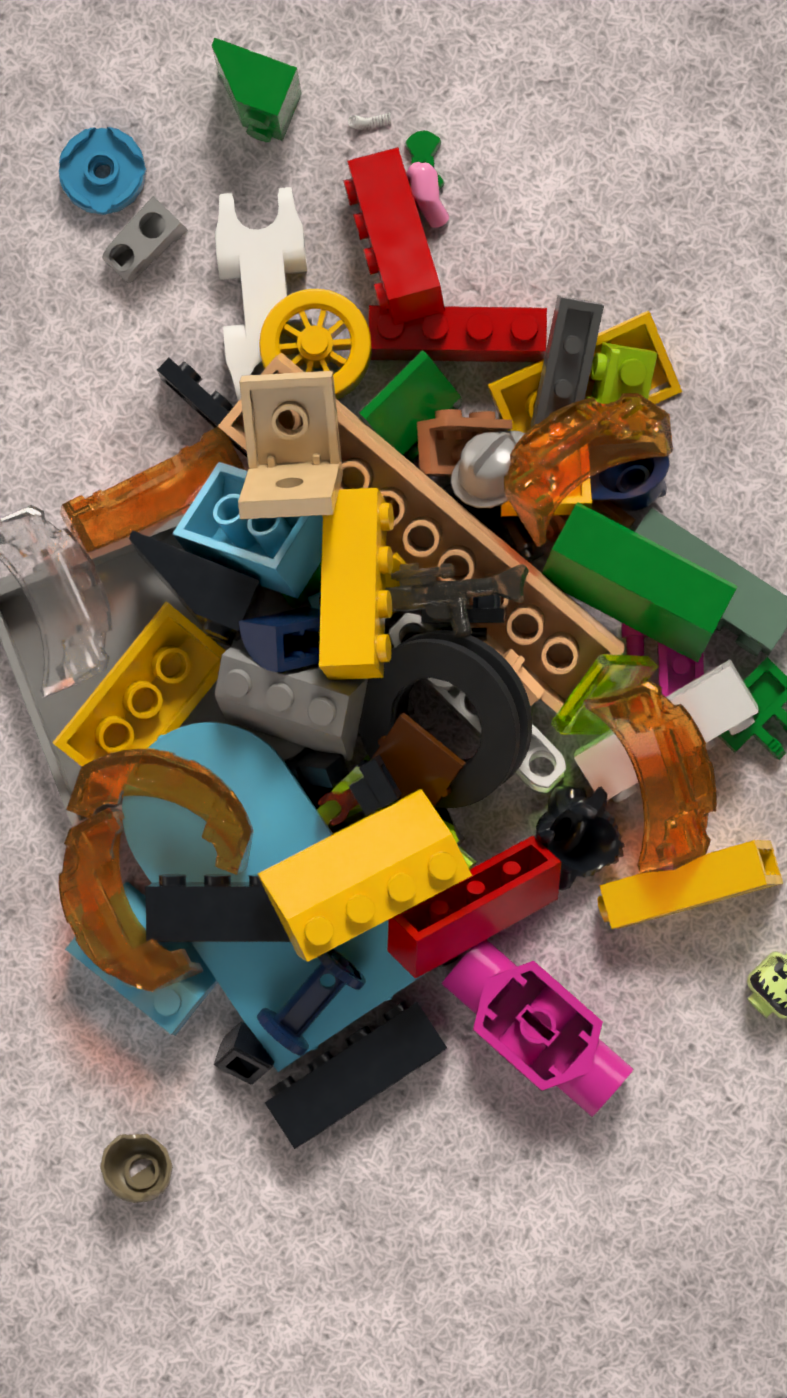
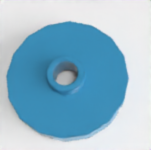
[59,127,147,215]

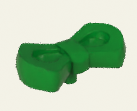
[405,130,445,190]

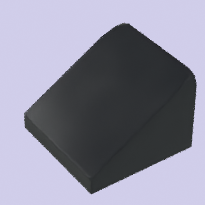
[213,1021,275,1085]

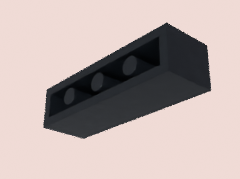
[145,874,291,942]
[265,1000,448,1149]

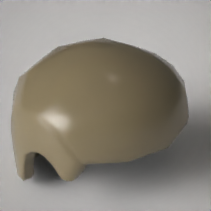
[100,1134,173,1203]

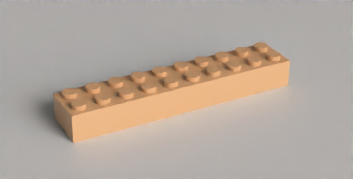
[218,353,625,720]

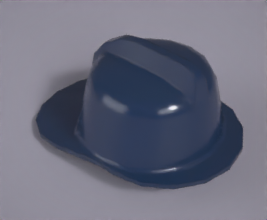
[588,442,670,511]

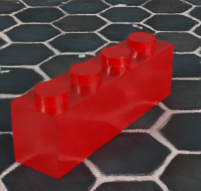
[343,147,445,325]
[369,305,547,362]
[387,835,561,979]

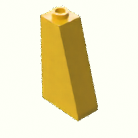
[597,840,783,929]

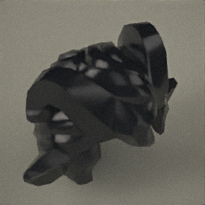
[534,785,625,891]

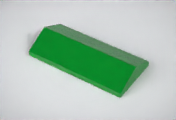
[542,502,738,663]

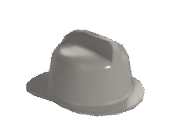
[451,430,545,508]

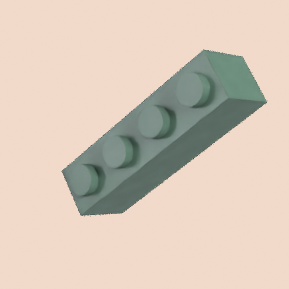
[635,507,787,656]

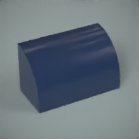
[239,607,320,672]

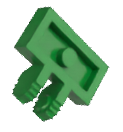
[718,657,787,760]

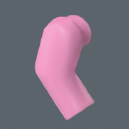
[406,162,449,228]

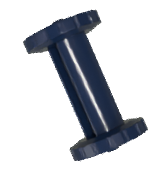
[257,948,366,1056]

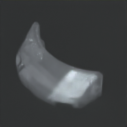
[0,505,112,698]

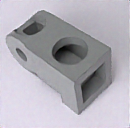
[102,196,188,283]

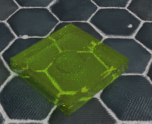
[551,654,659,735]

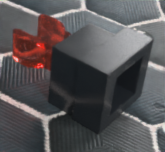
[318,755,402,825]

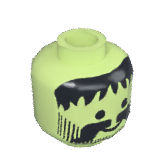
[747,952,787,1019]

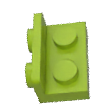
[581,342,657,440]

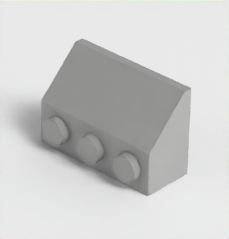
[215,638,368,761]

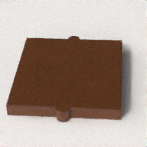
[371,713,466,808]

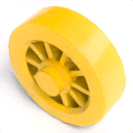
[259,289,371,400]

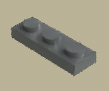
[530,295,604,437]

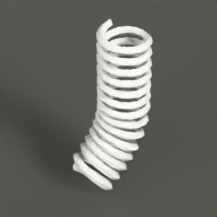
[348,112,391,130]

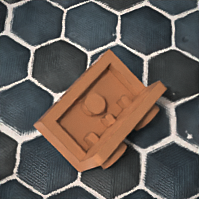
[417,409,512,477]

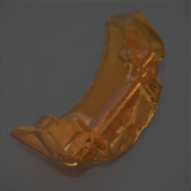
[504,393,673,547]
[60,427,245,553]
[583,681,717,873]
[66,748,254,875]
[59,807,203,992]

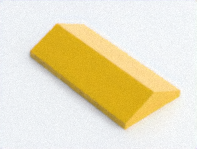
[488,311,683,436]
[52,602,226,798]

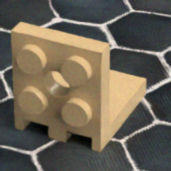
[238,371,343,519]

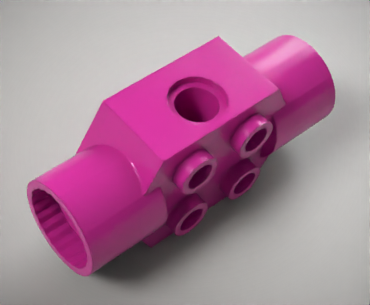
[441,939,634,1117]

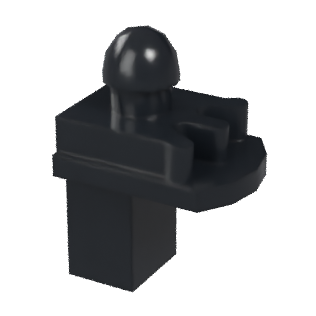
[285,747,349,809]

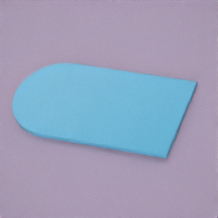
[122,722,426,1072]

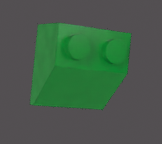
[211,38,302,142]
[359,350,461,464]

